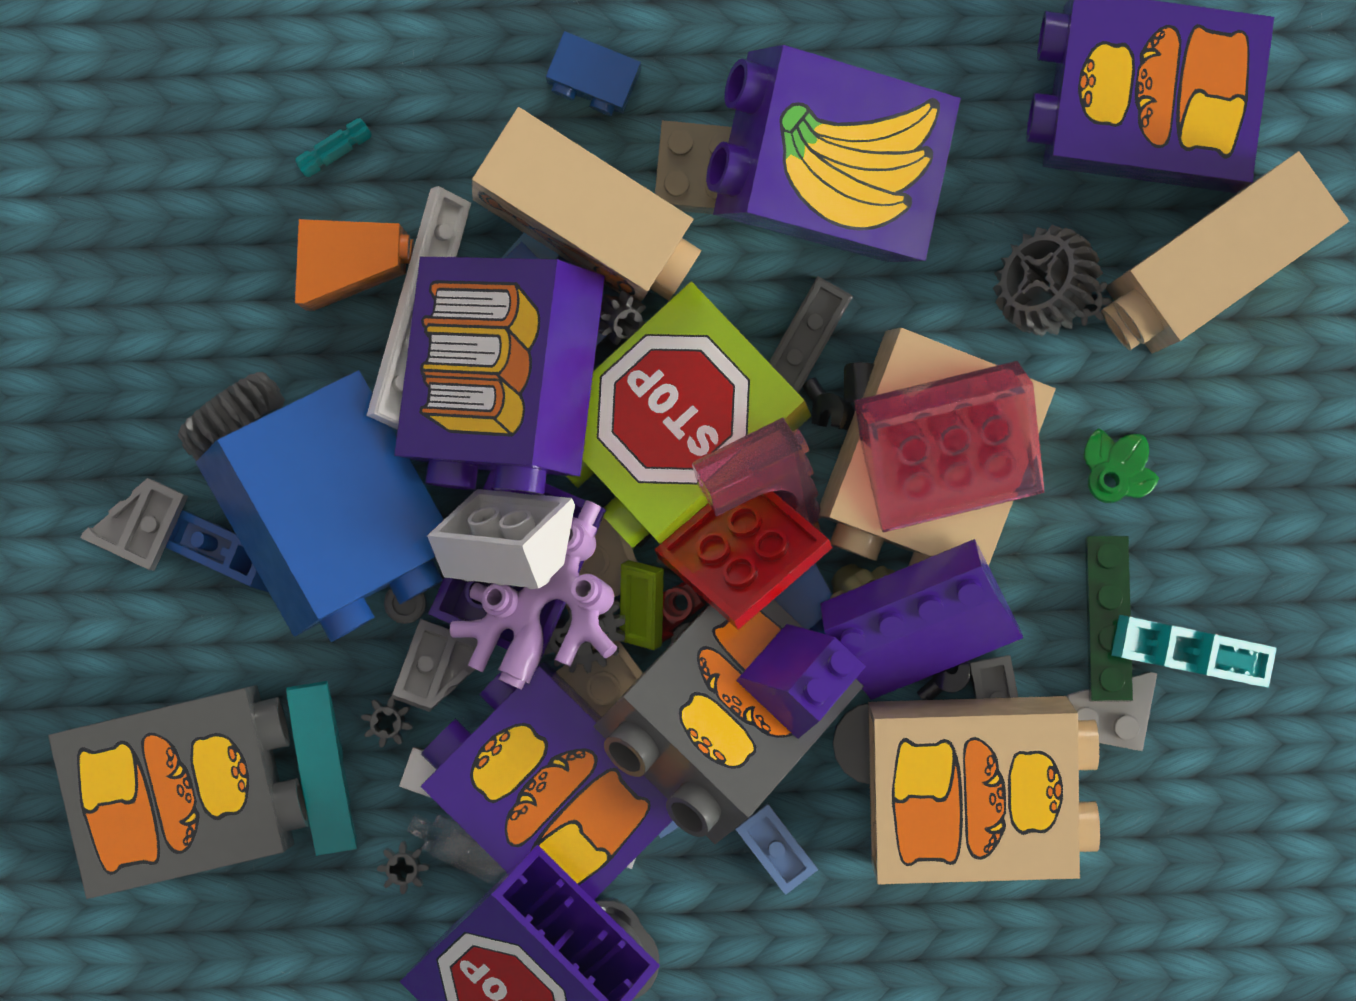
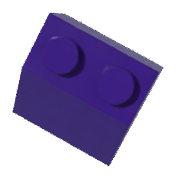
[736,624,866,739]

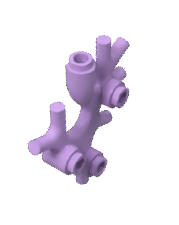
[450,500,617,690]

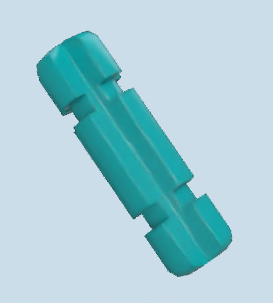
[295,118,372,177]

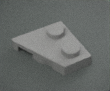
[80,478,188,571]
[391,619,477,712]
[1067,672,1157,751]

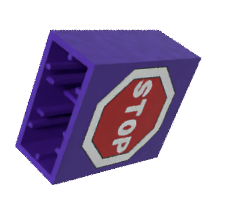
[399,844,660,1001]

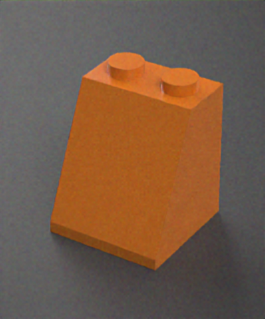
[295,219,414,311]

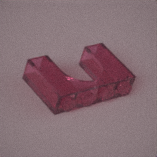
[692,417,822,532]

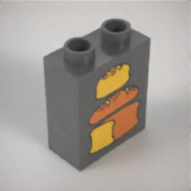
[593,599,864,844]
[48,685,308,899]

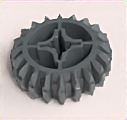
[992,225,1103,337]
[177,372,285,461]

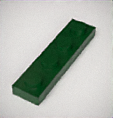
[1085,536,1133,702]

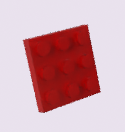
[654,470,832,630]

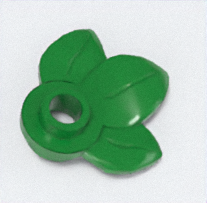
[1084,429,1159,503]

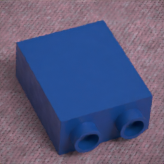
[196,370,444,642]

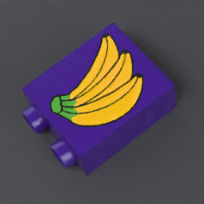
[706,45,961,262]

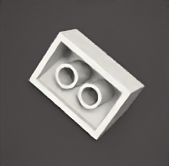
[427,489,575,589]

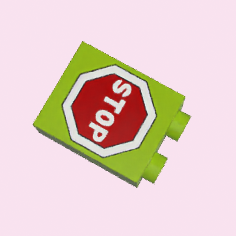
[565,281,811,548]

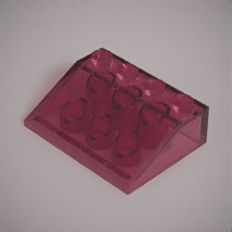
[854,361,1045,533]

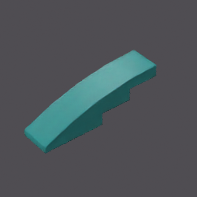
[1111,615,1277,688]
[286,681,357,856]

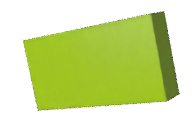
[620,560,664,650]

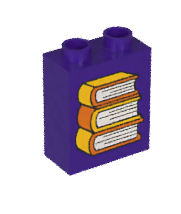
[395,256,605,495]

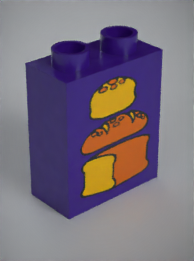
[1026,0,1275,193]
[420,661,673,900]

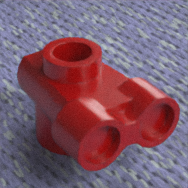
[662,582,706,643]

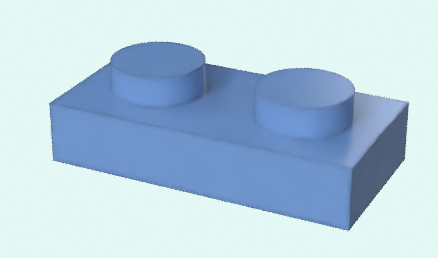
[735,803,818,895]

